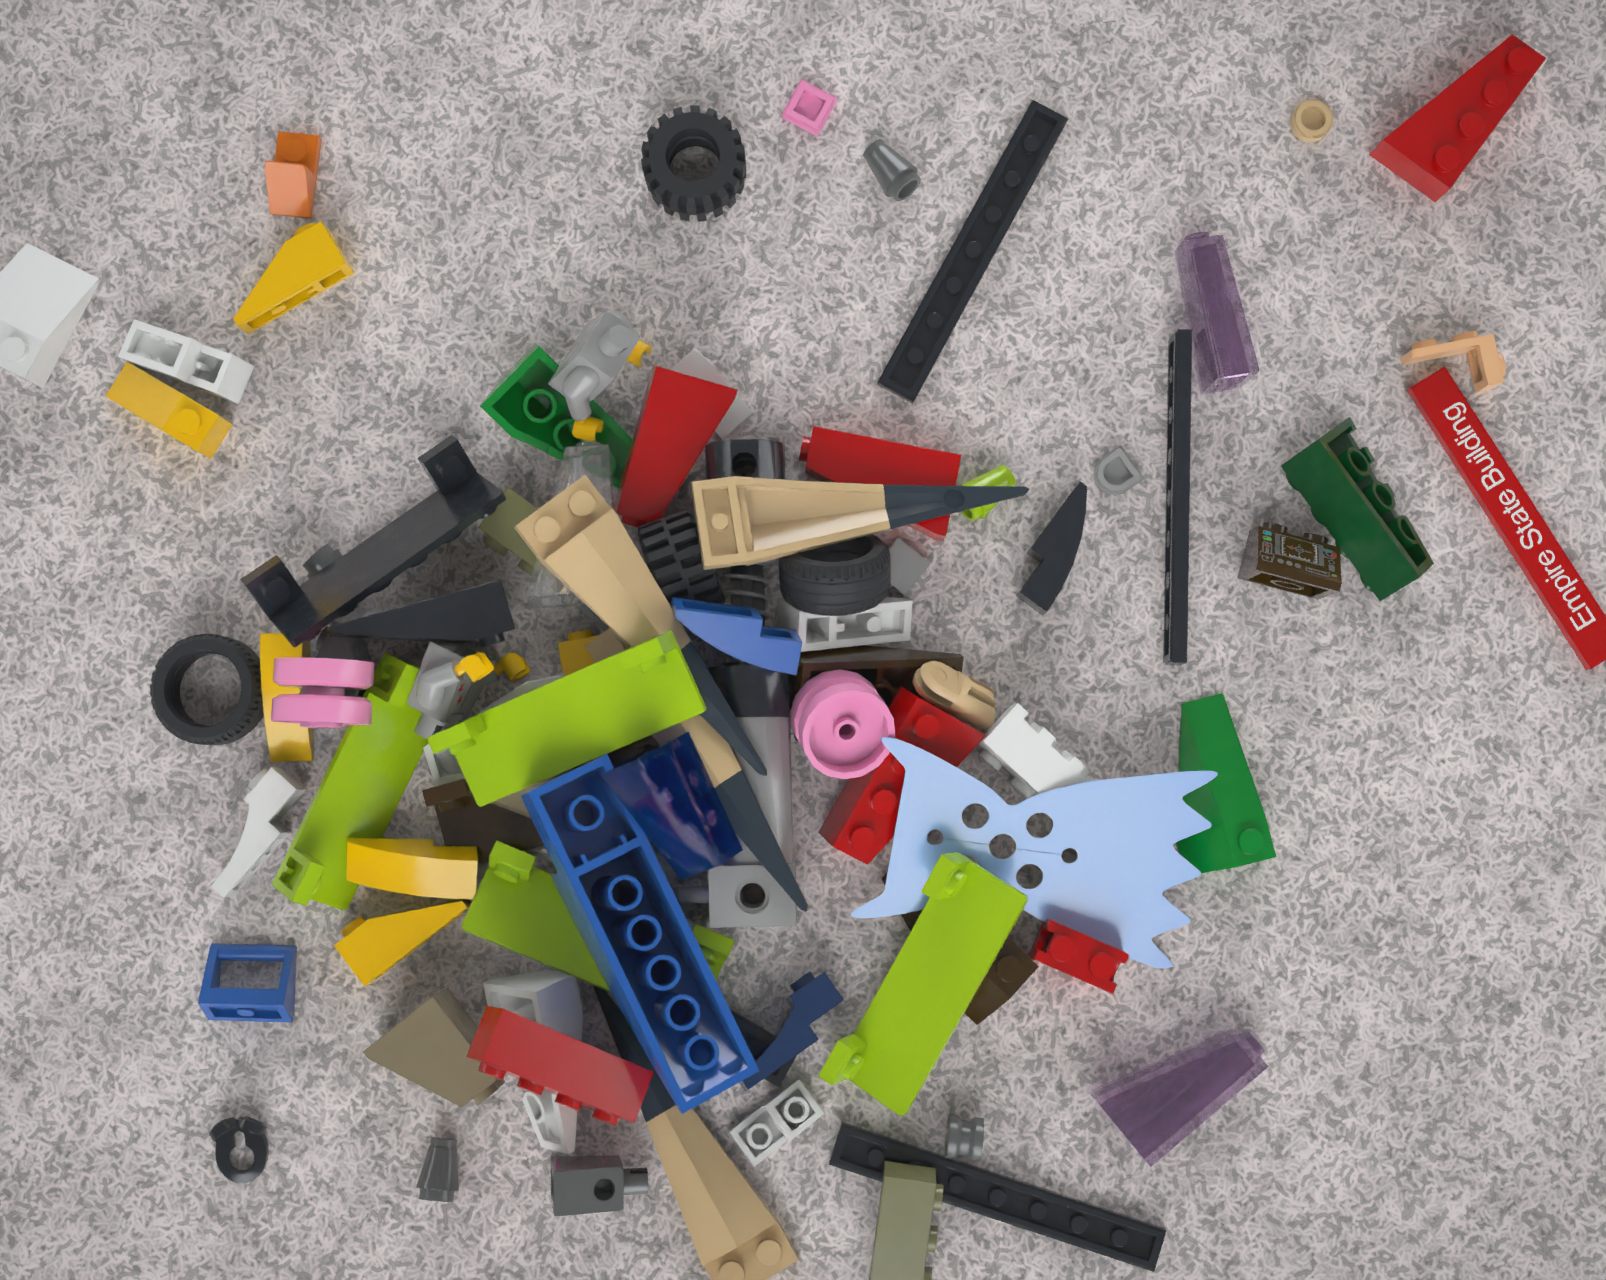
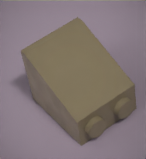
[363,988,505,1107]

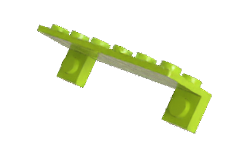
[426,630,706,806]
[271,652,428,910]
[462,840,735,992]
[818,852,1028,1116]

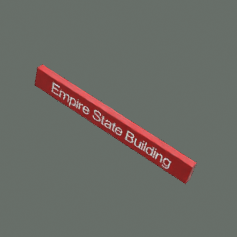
[1406,366,1606,670]

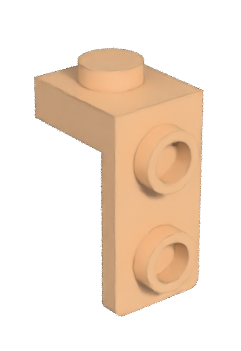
[1400,331,1506,393]

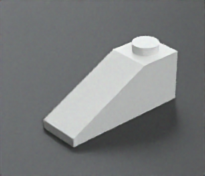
[777,597,913,652]

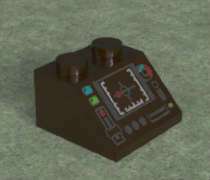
[1238,522,1342,600]

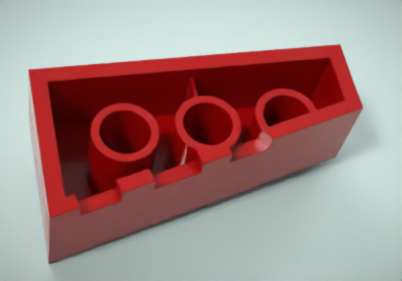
[1369,34,1546,202]
[818,687,986,865]
[466,1006,654,1126]

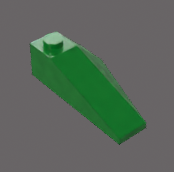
[480,343,632,489]
[1176,693,1277,873]

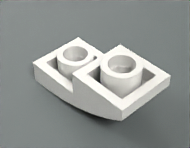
[727,1079,824,1167]

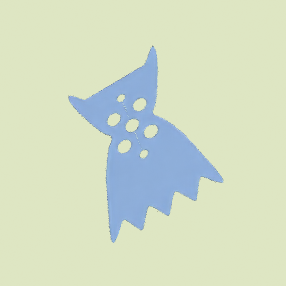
[850,737,1218,968]

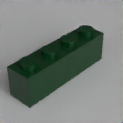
[1281,417,1434,601]

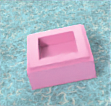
[782,79,837,137]

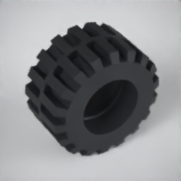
[641,105,746,222]
[638,509,725,624]

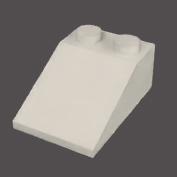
[0,243,101,388]

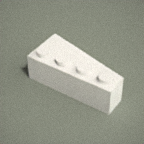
[978,703,1099,822]

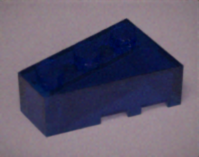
[600,732,743,879]

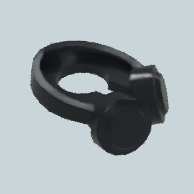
[209,1116,269,1184]

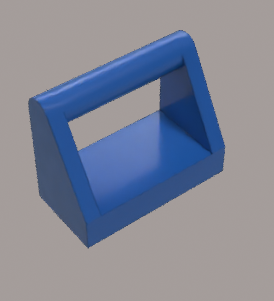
[198,943,297,1023]

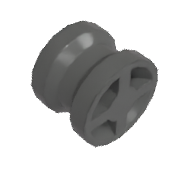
[945,1114,984,1162]

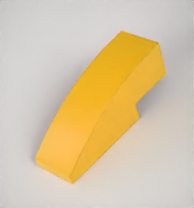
[260,633,314,762]
[346,838,478,900]

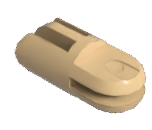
[913,661,995,729]

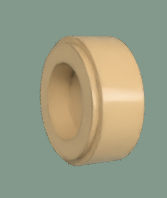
[1290,99,1333,142]

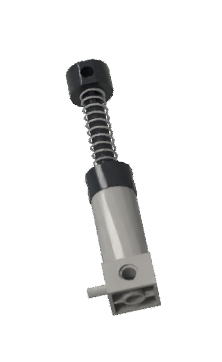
[676,439,797,928]

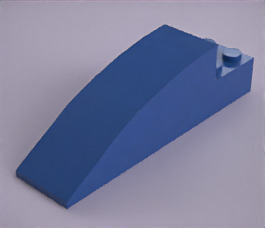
[520,754,759,1114]

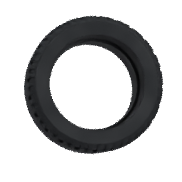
[779,534,891,616]
[150,634,264,745]

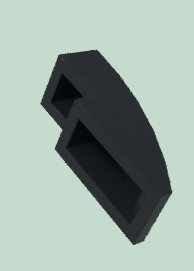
[1016,482,1087,615]

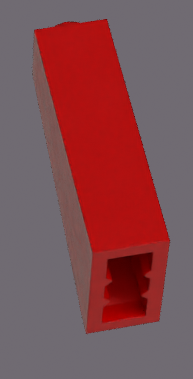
[613,365,738,527]
[799,426,962,541]

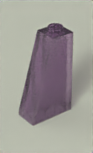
[1175,232,1259,395]
[1089,1028,1269,1167]

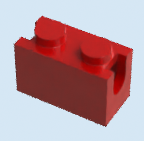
[1028,918,1130,994]

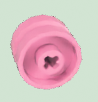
[271,657,374,728]
[790,669,895,779]

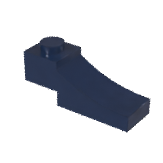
[739,971,844,1091]

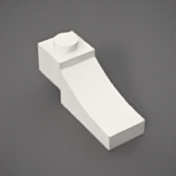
[118,319,254,404]
[211,767,307,898]

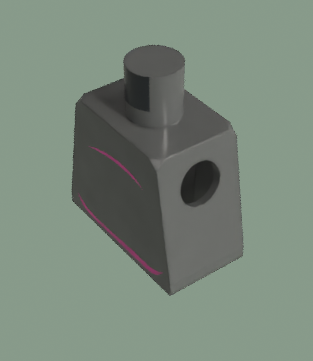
[551,1155,648,1216]

